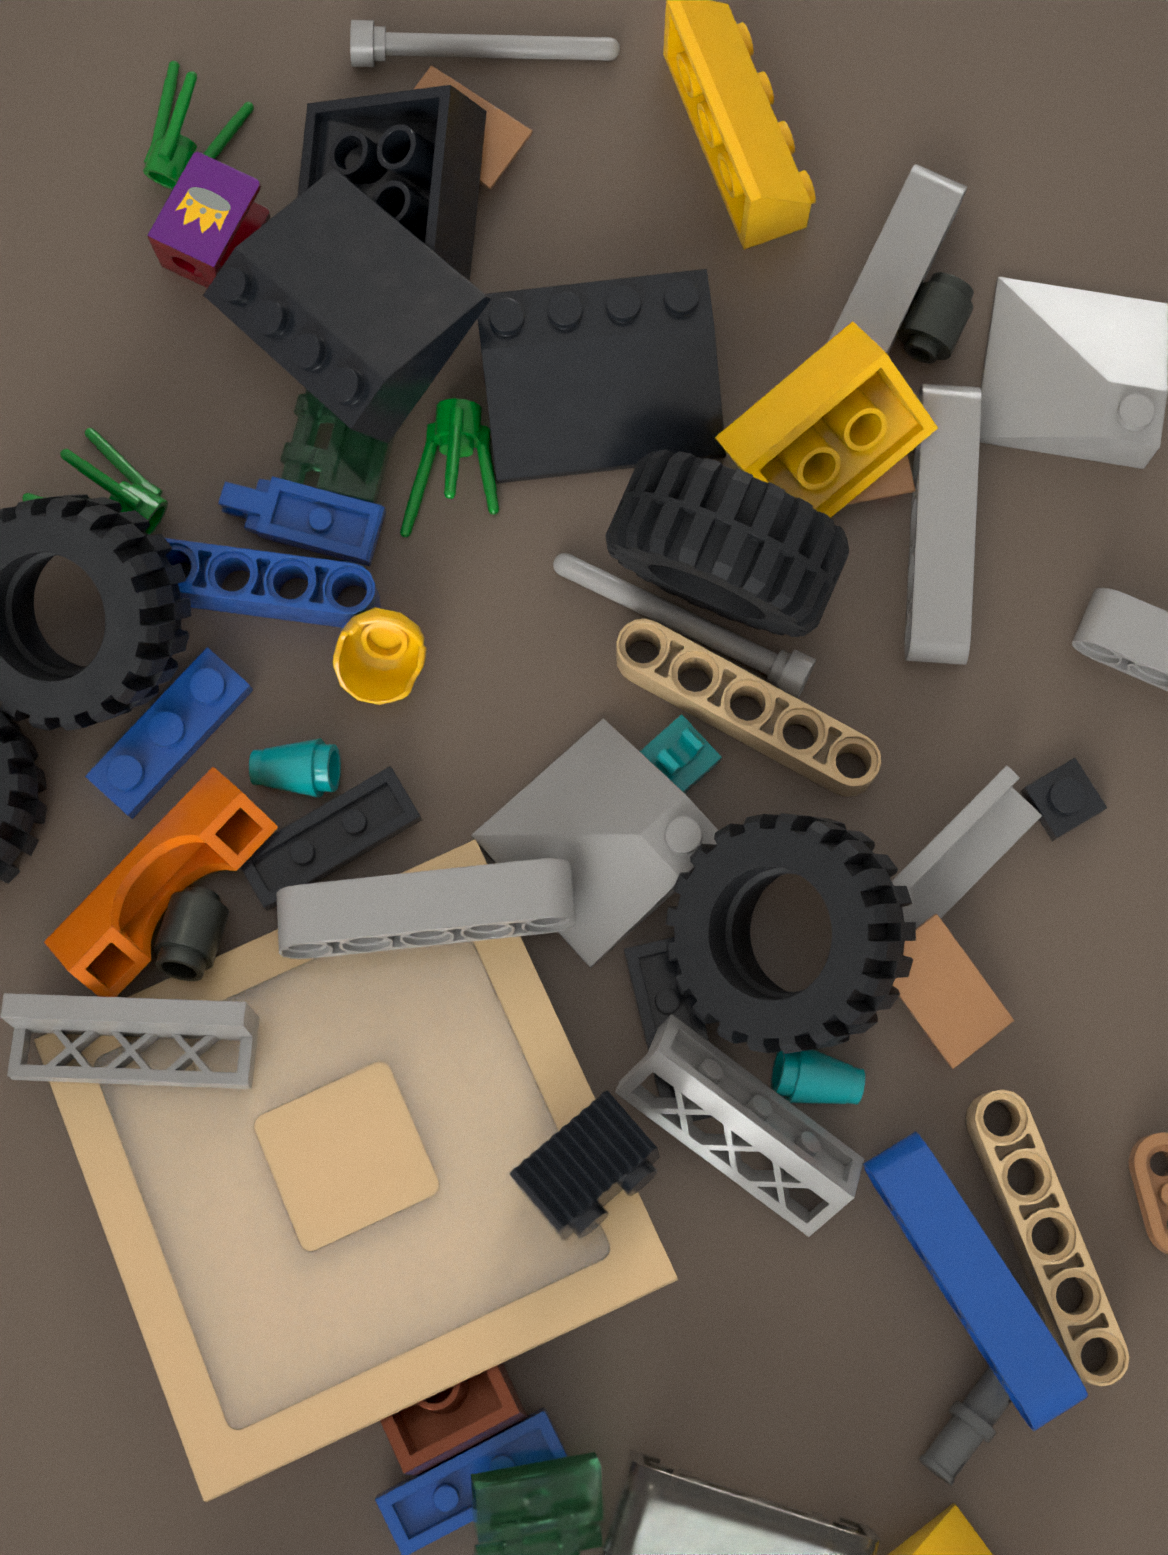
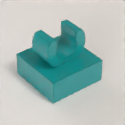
[639,714,722,793]

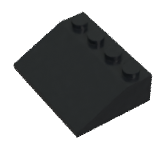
[297,85,487,281]
[203,168,491,443]
[478,269,726,484]

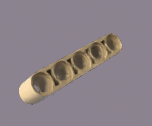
[616,619,881,797]
[965,1090,1129,1386]

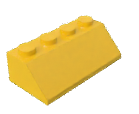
[663,0,816,250]

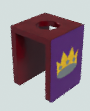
[147,152,270,288]

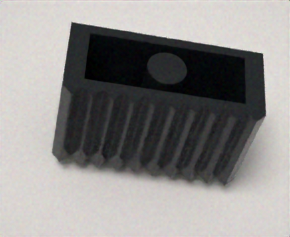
[509,1090,660,1241]

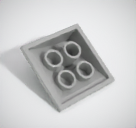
[980,277,1168,469]
[471,718,718,969]

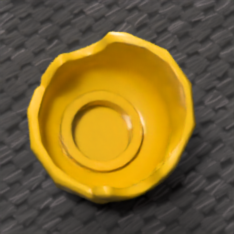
[333,607,427,705]

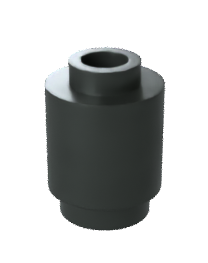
[898,272,974,364]
[154,886,229,981]

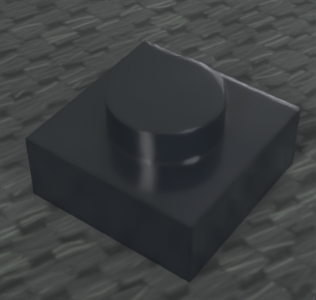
[1021,758,1107,842]

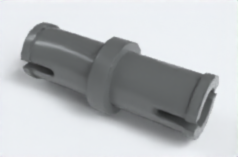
[918,1367,1012,1486]

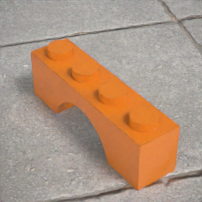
[44,767,278,997]

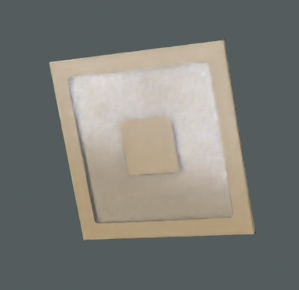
[34,839,678,1502]

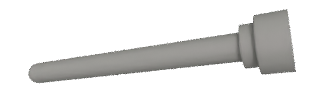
[350,20,620,67]
[553,553,817,699]

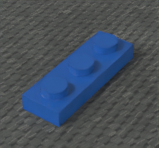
[85,647,253,819]
[375,1407,573,1555]

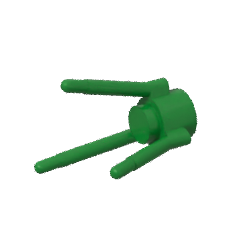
[143,61,254,190]
[400,398,499,538]
[22,428,168,536]

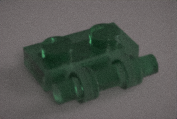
[280,389,396,504]
[471,1452,603,1555]

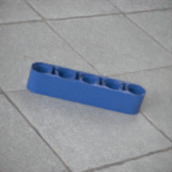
[165,538,381,628]
[863,1132,1088,1431]

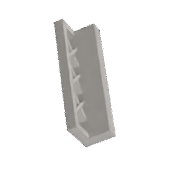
[892,765,1042,928]
[0,993,260,1089]
[615,1014,864,1237]

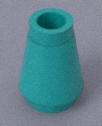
[249,738,341,798]
[771,1049,865,1105]

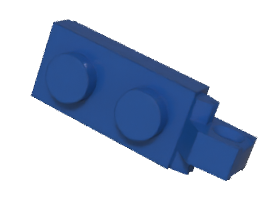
[218,476,386,567]

